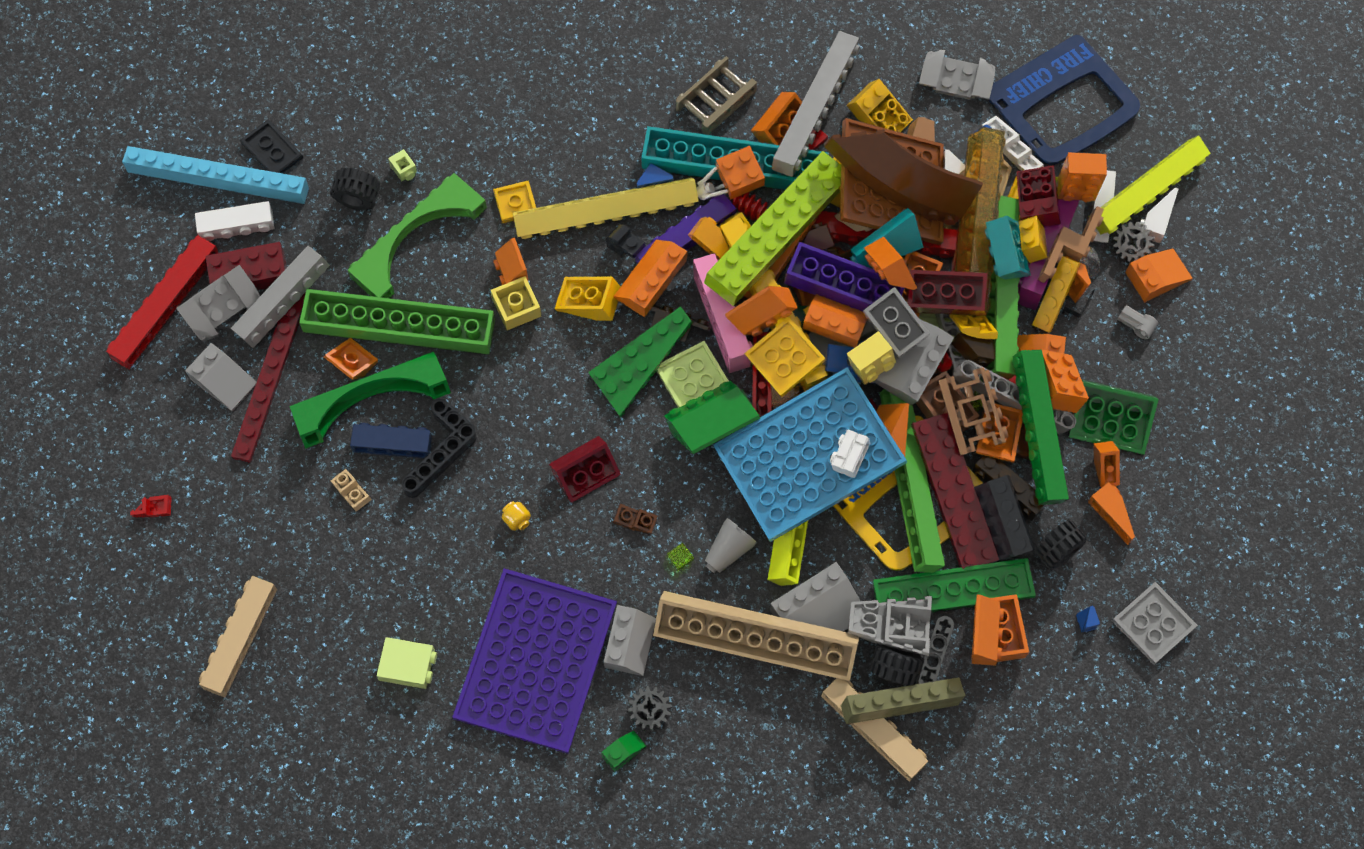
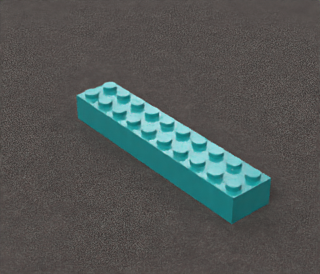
[641,126,828,190]

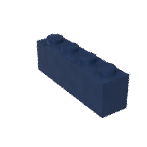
[350,423,432,458]

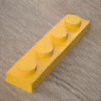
[1032,256,1081,333]

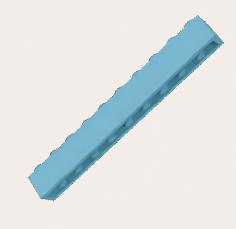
[122,146,309,204]

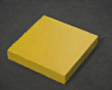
[493,181,536,224]

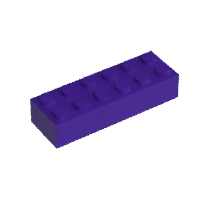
[784,242,905,311]

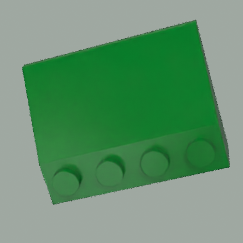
[1069,380,1159,455]
[664,381,760,454]

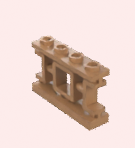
[938,367,1009,455]

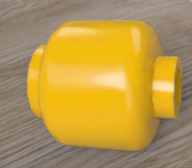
[502,501,531,531]

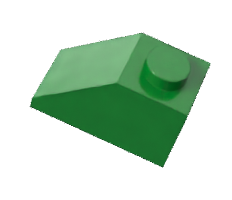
[602,730,647,772]

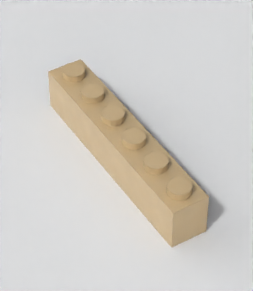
[199,576,277,698]
[821,678,928,782]

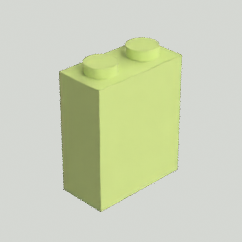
[377,637,437,689]

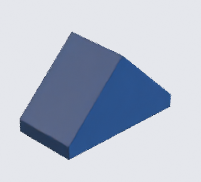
[637,163,673,188]

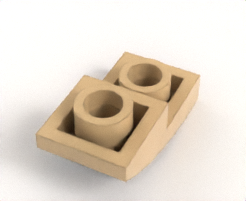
[330,469,371,511]

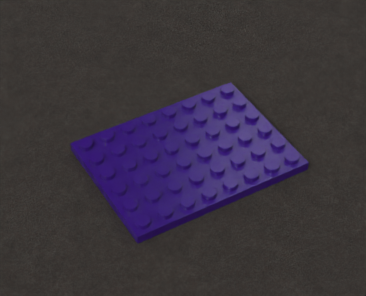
[452,568,617,754]

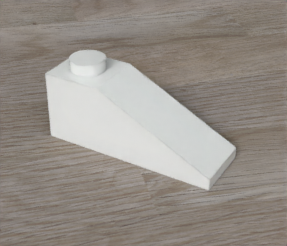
[1140,188,1178,243]

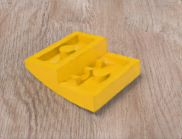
[949,314,998,339]

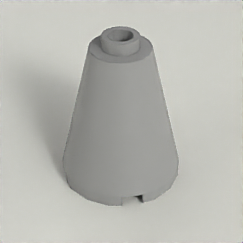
[705,518,757,573]

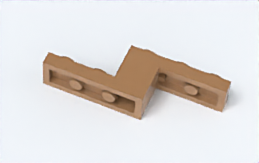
[1037,206,1104,283]

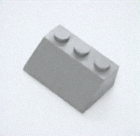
[604,605,656,676]

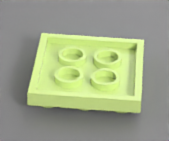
[656,341,729,408]

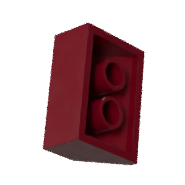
[549,436,621,503]

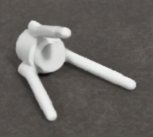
[696,167,728,200]

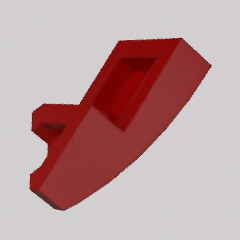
[130,495,171,517]

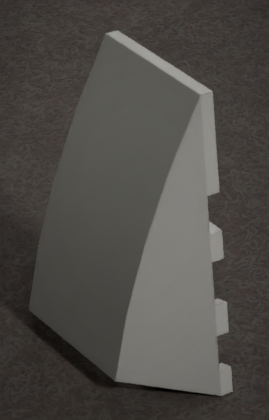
[848,596,932,656]

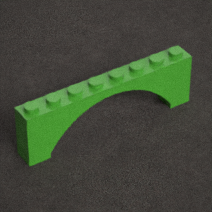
[348,173,487,298]

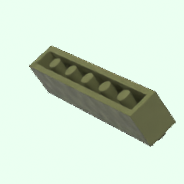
[840,677,965,724]

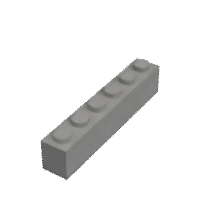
[231,246,330,348]

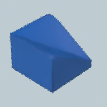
[1076,606,1100,633]

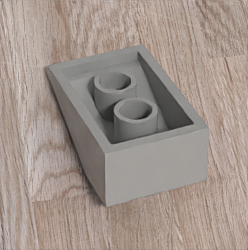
[185,343,257,412]

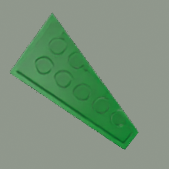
[588,307,692,418]

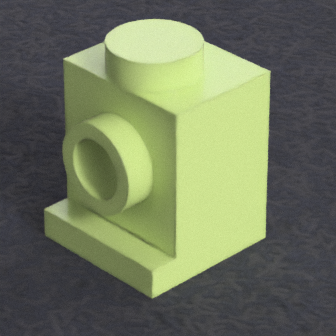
[388,149,417,181]

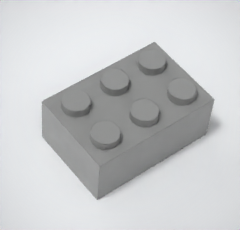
[863,287,930,359]

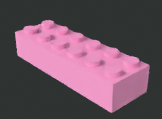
[693,253,753,373]

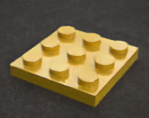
[744,317,826,397]

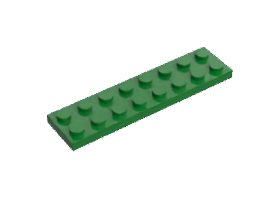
[872,558,1036,612]

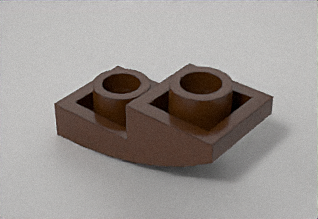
[612,504,658,534]

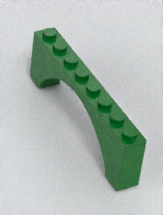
[290,352,451,449]

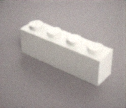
[195,201,275,241]

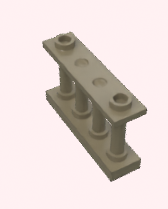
[676,56,757,135]

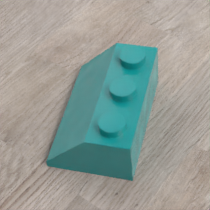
[985,216,1031,279]

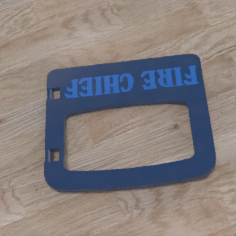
[989,35,1140,165]

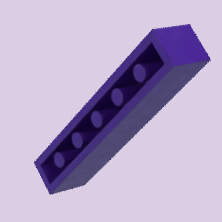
[635,194,736,264]

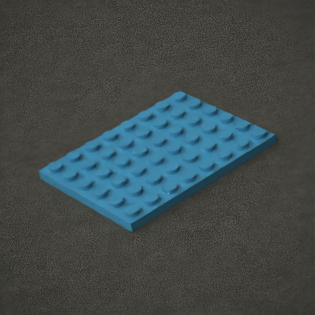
[713,367,907,542]

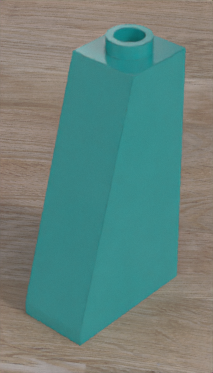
[850,208,924,268]

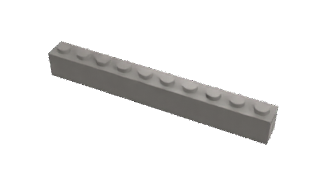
[772,31,860,177]

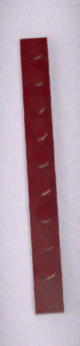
[231,292,306,463]

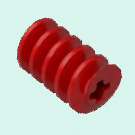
[732,192,768,221]

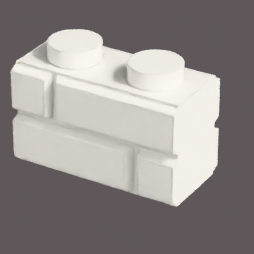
[830,430,870,478]

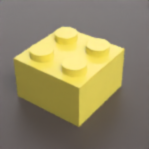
[491,276,541,330]
[847,331,896,385]

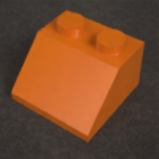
[493,238,529,285]

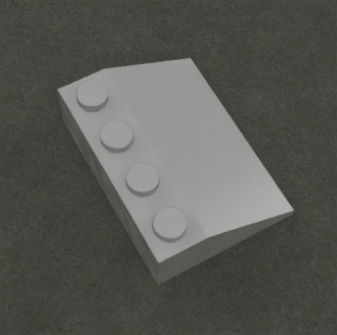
[873,320,954,405]
[769,562,860,632]

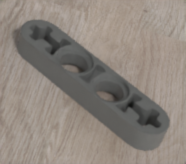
[918,616,954,684]

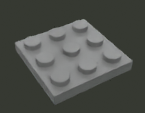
[1112,582,1198,665]

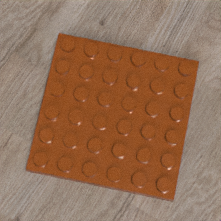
[840,118,944,245]

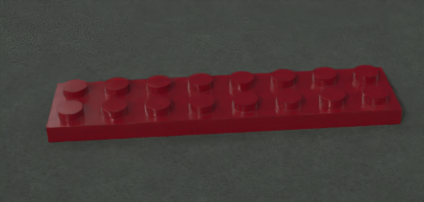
[911,413,999,569]

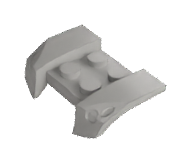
[919,50,995,100]
[176,265,260,341]

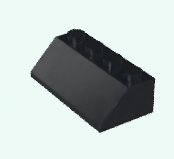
[974,475,1035,562]

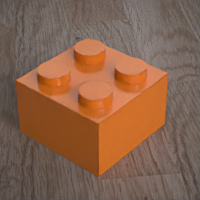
[716,146,765,199]

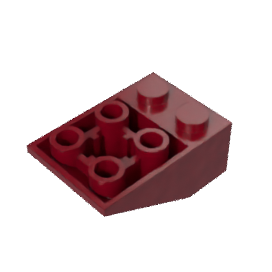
[1016,165,1061,227]

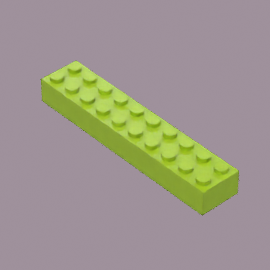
[704,151,841,306]

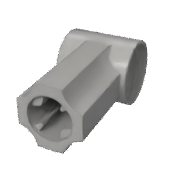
[1117,305,1158,340]

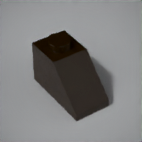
[951,332,995,367]

